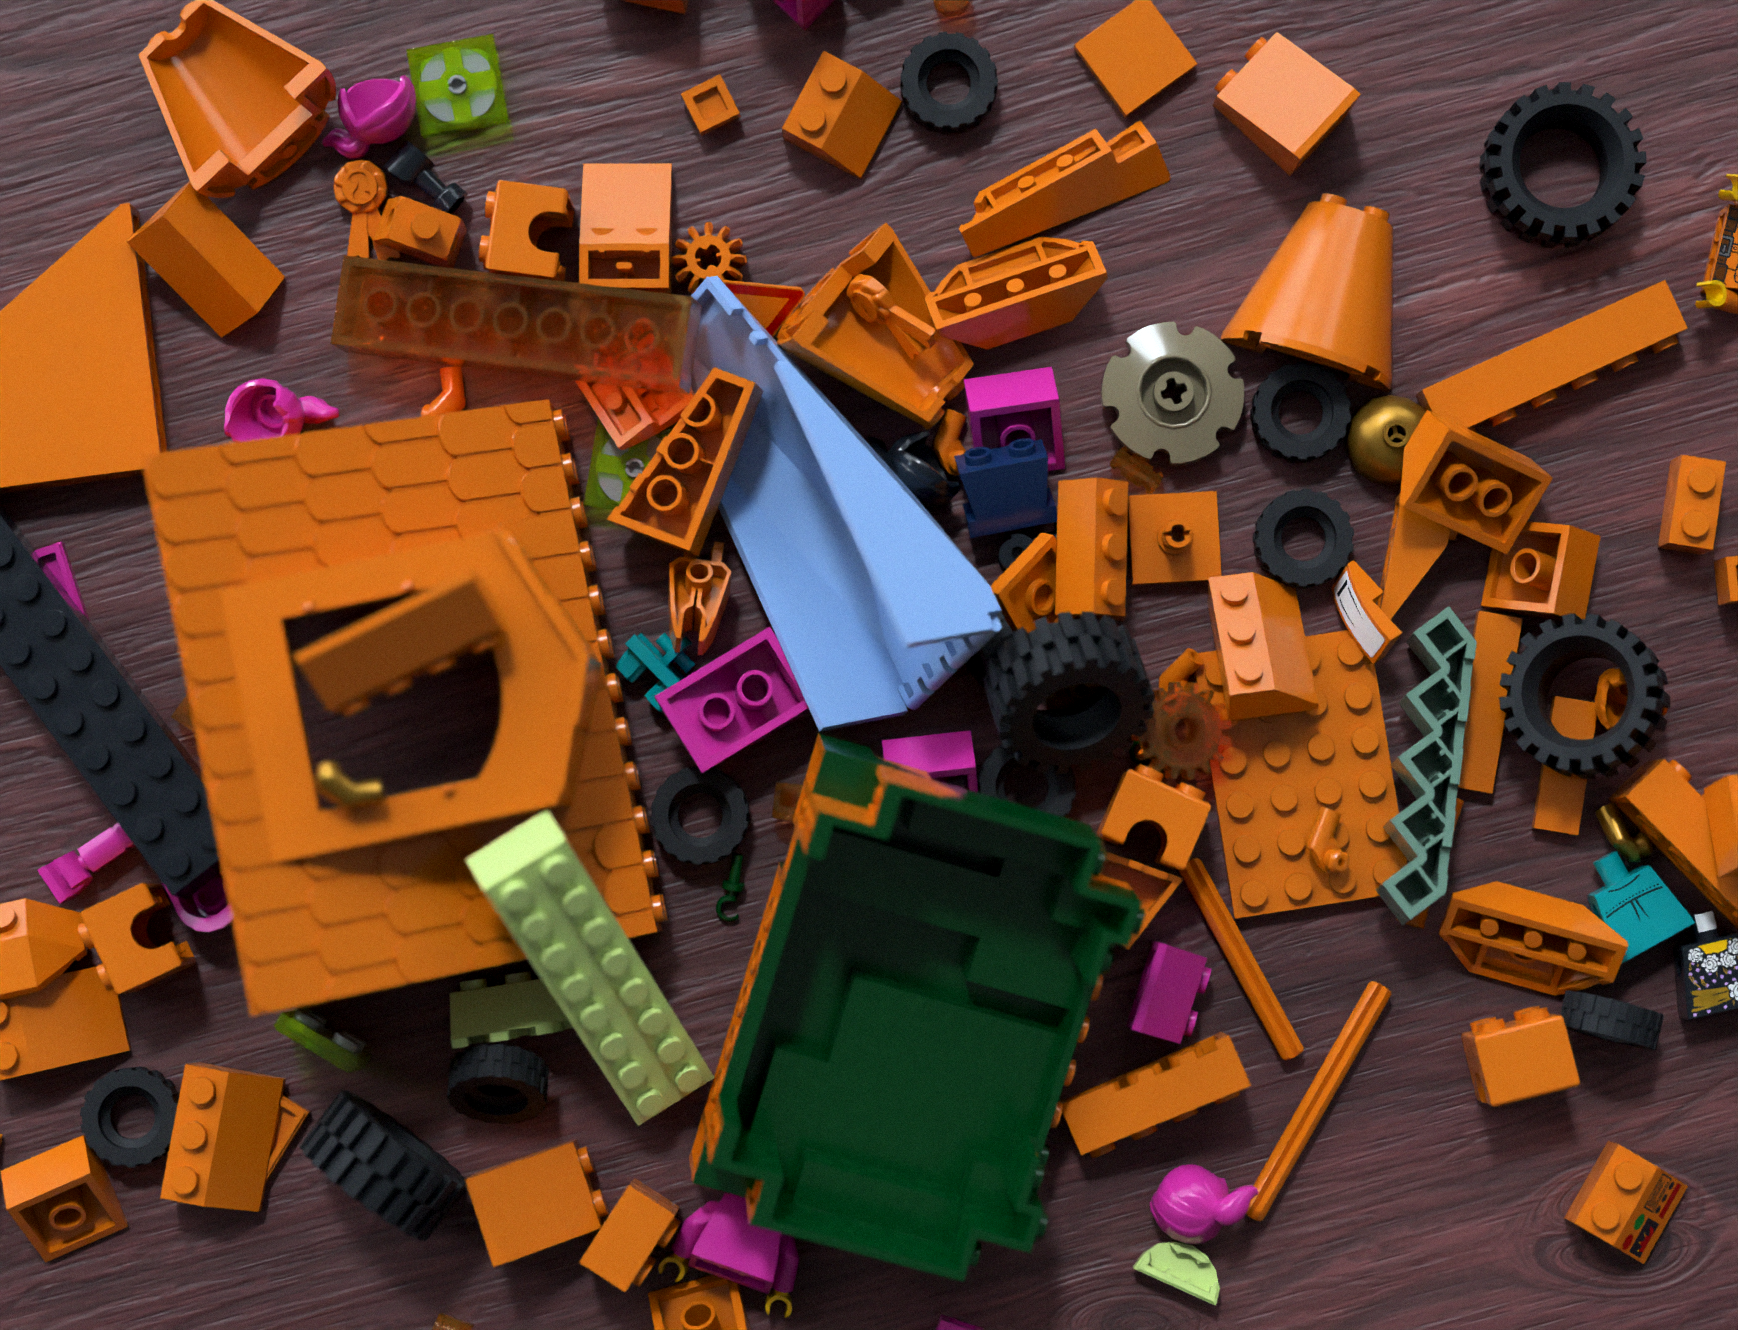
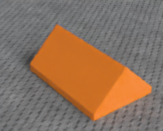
[126,181,285,338]

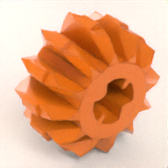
[671,222,747,295]

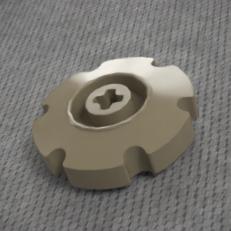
[1101,322,1245,466]

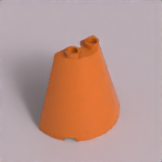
[138,0,336,198]
[1220,193,1393,393]
[776,223,974,430]

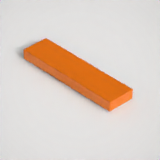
[1458,610,1523,794]

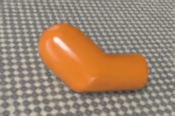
[421,366,466,417]
[933,409,967,476]
[1158,648,1203,715]
[1308,807,1349,874]

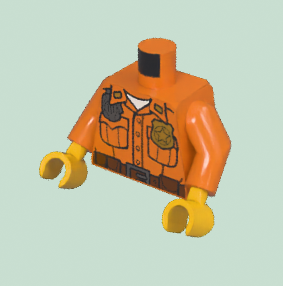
[1695,174,1738,314]

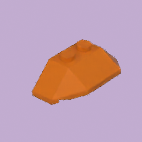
[924,237,1108,350]
[1439,881,1628,996]
[0,898,87,1000]

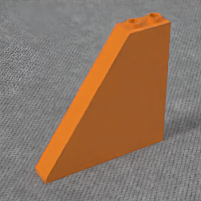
[0,203,168,494]

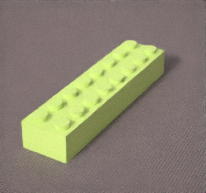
[466,809,715,1126]

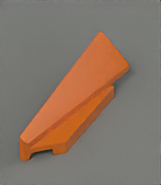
[959,121,1171,257]

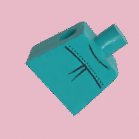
[1587,851,1695,964]

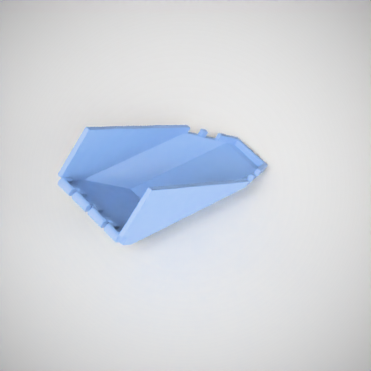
[667,276,1001,732]

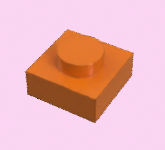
[681,74,741,136]

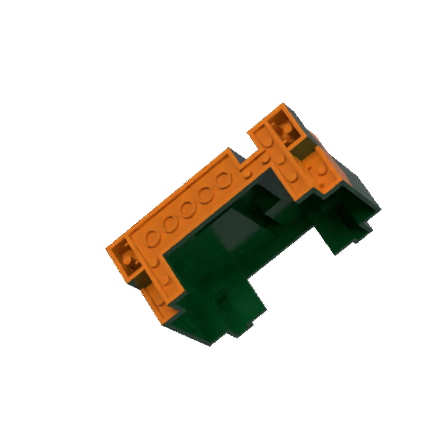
[689,733,1145,1282]

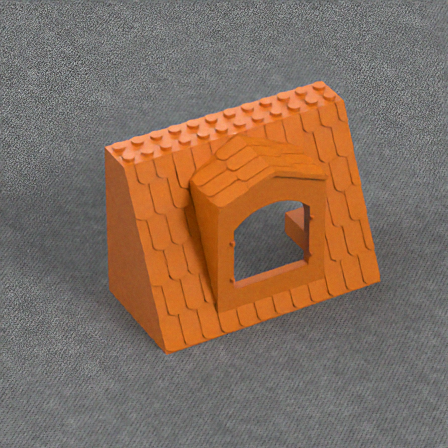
[141,399,668,1016]

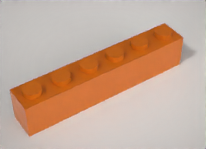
[1416,280,1688,433]

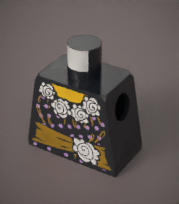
[1673,910,1738,1020]

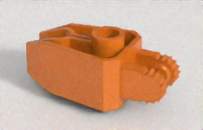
[668,542,732,655]

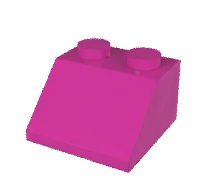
[964,367,1065,471]
[882,730,978,793]
[1126,941,1211,1044]

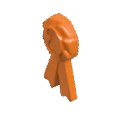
[333,160,401,265]
[846,274,936,360]

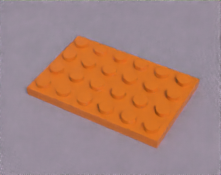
[1194,630,1407,919]

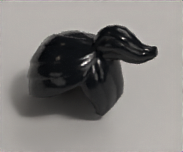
[865,431,960,510]

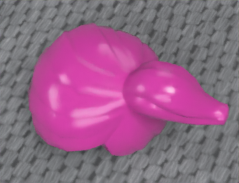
[322,75,417,160]
[224,378,339,442]
[1149,1164,1258,1244]

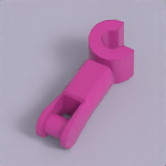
[37,823,135,904]

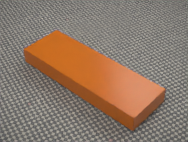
[1532,696,1597,836]

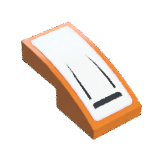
[1331,560,1402,664]

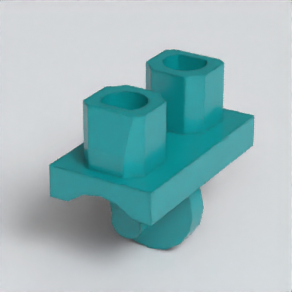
[616,633,695,712]

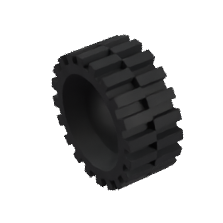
[1479,82,1647,248]
[984,611,1155,774]
[1499,613,1670,779]
[299,1089,467,1241]

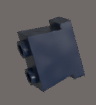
[954,438,1057,538]

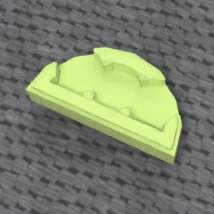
[1133,1240,1220,1306]

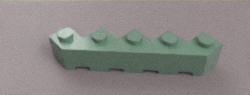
[1375,606,1477,926]

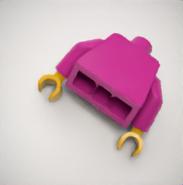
[658,1192,799,1318]

